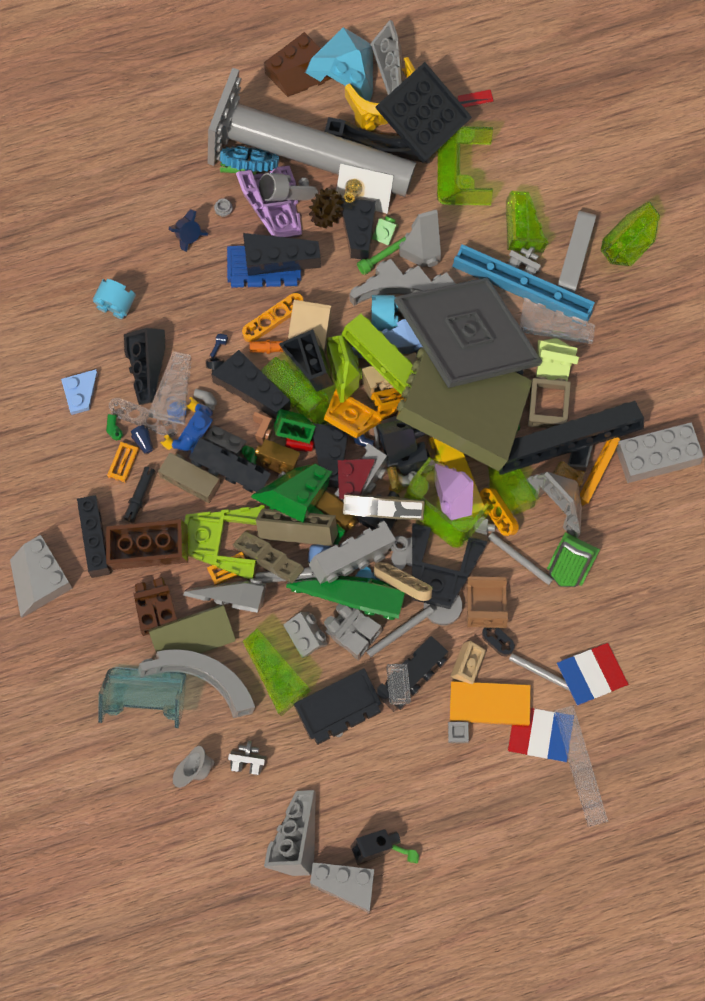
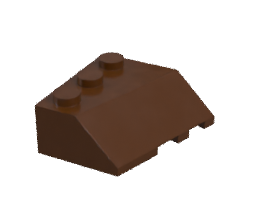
[264,32,334,97]

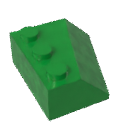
[251,464,332,523]

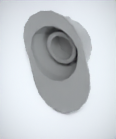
[173,746,215,788]

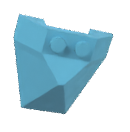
[305,27,373,102]

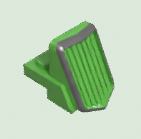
[547,532,600,587]

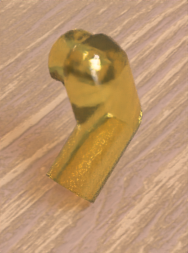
[386,467,403,493]

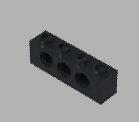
[77,495,110,578]

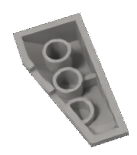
[399,210,441,267]
[184,578,266,613]

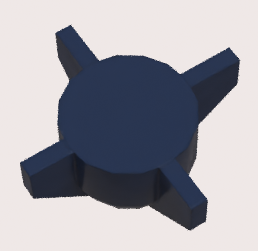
[168,209,208,252]

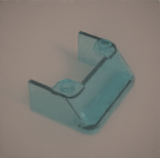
[98,667,186,728]

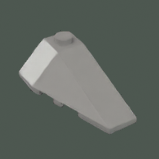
[371,20,402,95]
[264,790,316,876]

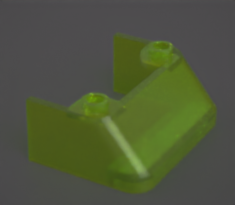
[437,126,493,205]
[403,457,494,548]

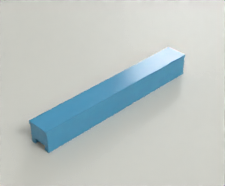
[452,244,595,325]

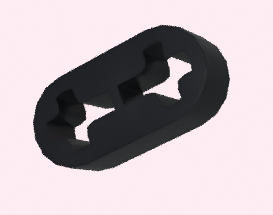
[482,628,515,657]

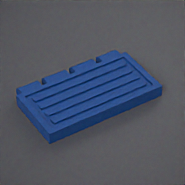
[227,246,301,288]

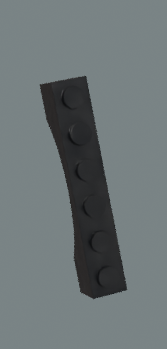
[324,117,431,164]

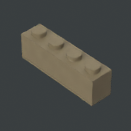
[256,509,338,546]

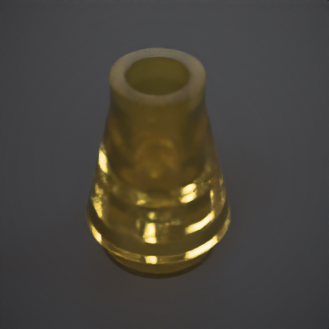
[344,179,363,203]

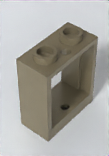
[528,376,571,429]

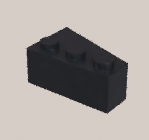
[279,329,334,392]

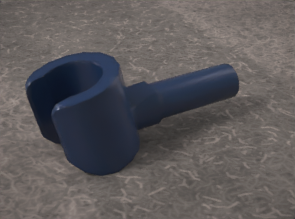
[210,333,228,358]

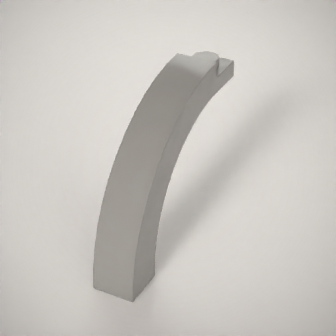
[138,650,255,718]

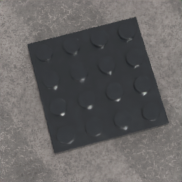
[375,62,472,163]

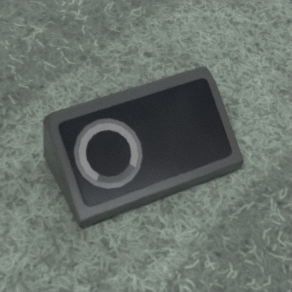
[567,445,593,472]

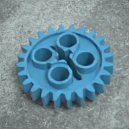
[220,146,279,172]

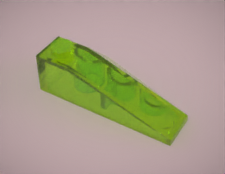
[488,466,536,517]

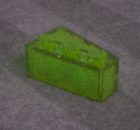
[506,191,549,253]

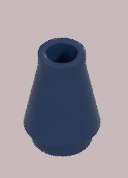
[131,425,154,454]

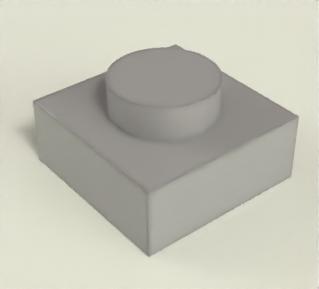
[448,722,469,743]

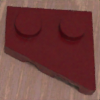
[338,459,376,499]

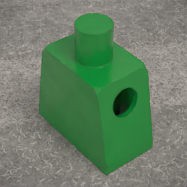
[274,409,316,444]

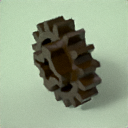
[309,188,344,229]

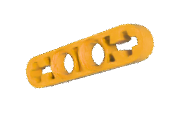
[242,293,304,342]

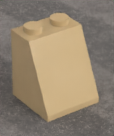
[288,300,332,354]

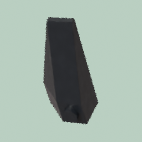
[124,328,166,405]

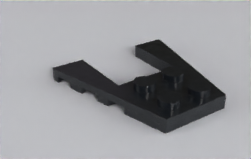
[412,523,488,609]

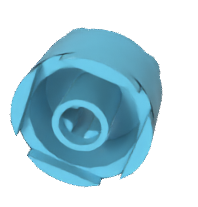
[93,279,136,319]
[371,295,398,331]

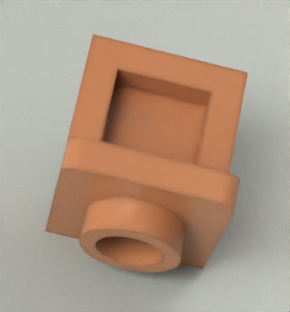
[253,412,272,444]

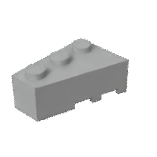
[310,862,374,914]

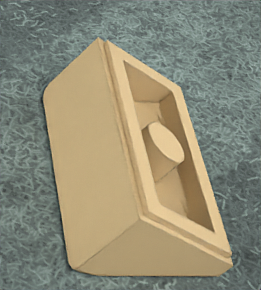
[451,641,486,684]

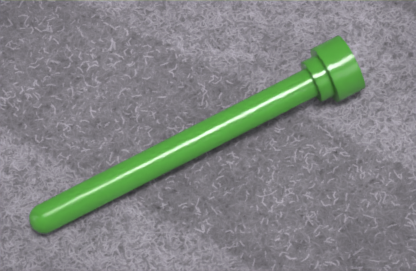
[357,237,406,275]

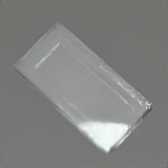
[386,664,411,704]

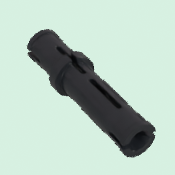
[123,467,156,523]

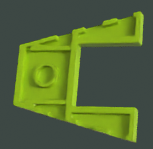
[184,505,265,580]

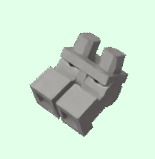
[324,604,382,661]

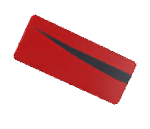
[458,90,494,107]

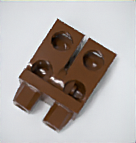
[133,577,177,636]

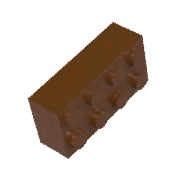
[106,519,188,570]

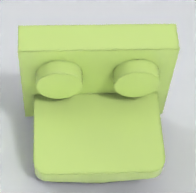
[536,338,579,381]

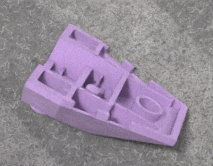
[236,166,302,238]

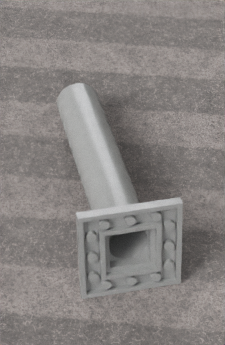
[208,68,416,197]

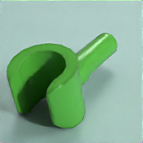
[392,845,419,863]

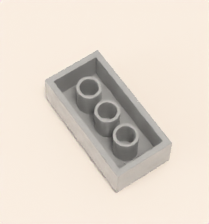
[616,422,704,483]

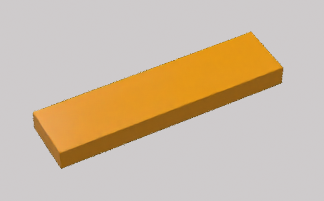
[580,437,620,506]

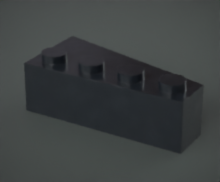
[243,233,321,276]
[377,636,449,712]

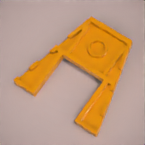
[324,389,401,438]

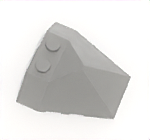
[524,472,582,538]

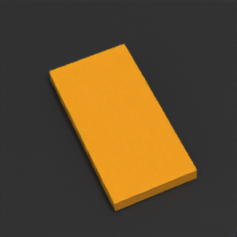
[450,682,530,726]

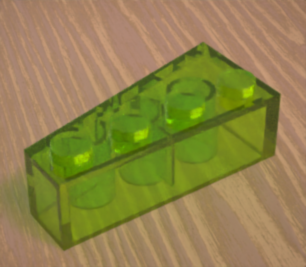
[260,356,329,425]
[242,628,311,717]

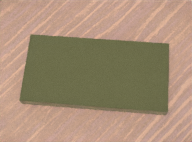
[148,605,236,654]

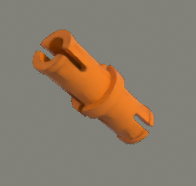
[250,339,286,354]

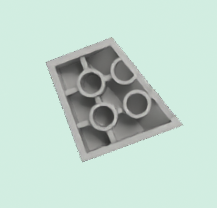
[10,535,72,618]

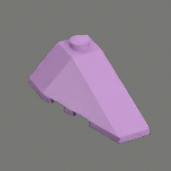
[434,462,473,520]

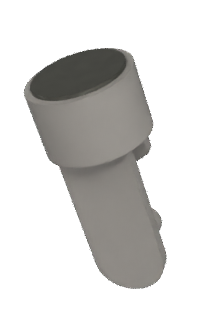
[259,173,318,201]

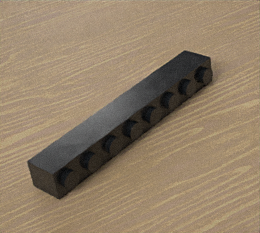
[498,401,644,475]

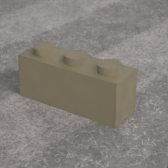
[158,453,221,503]

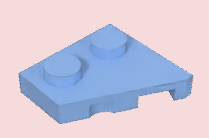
[61,369,98,415]

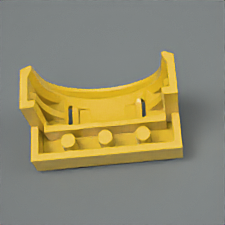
[345,57,415,132]

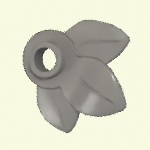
[391,536,412,570]

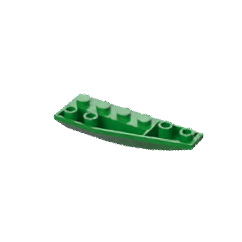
[286,575,406,620]

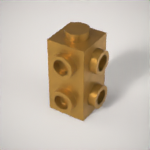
[255,439,300,474]
[315,491,357,534]

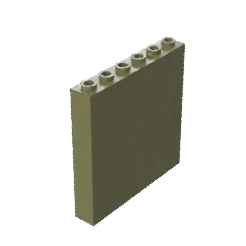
[396,347,532,471]

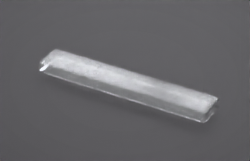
[554,705,608,827]

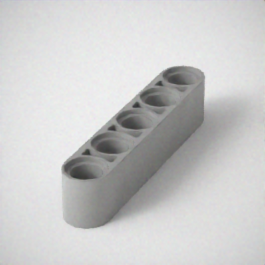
[558,211,596,293]

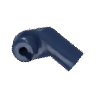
[353,434,375,447]

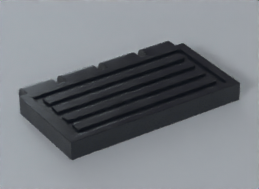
[293,668,381,745]

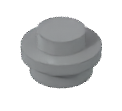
[214,199,233,217]

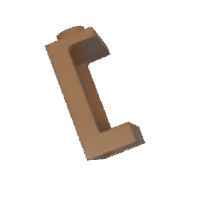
[467,575,508,628]

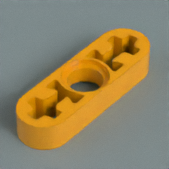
[480,488,519,536]

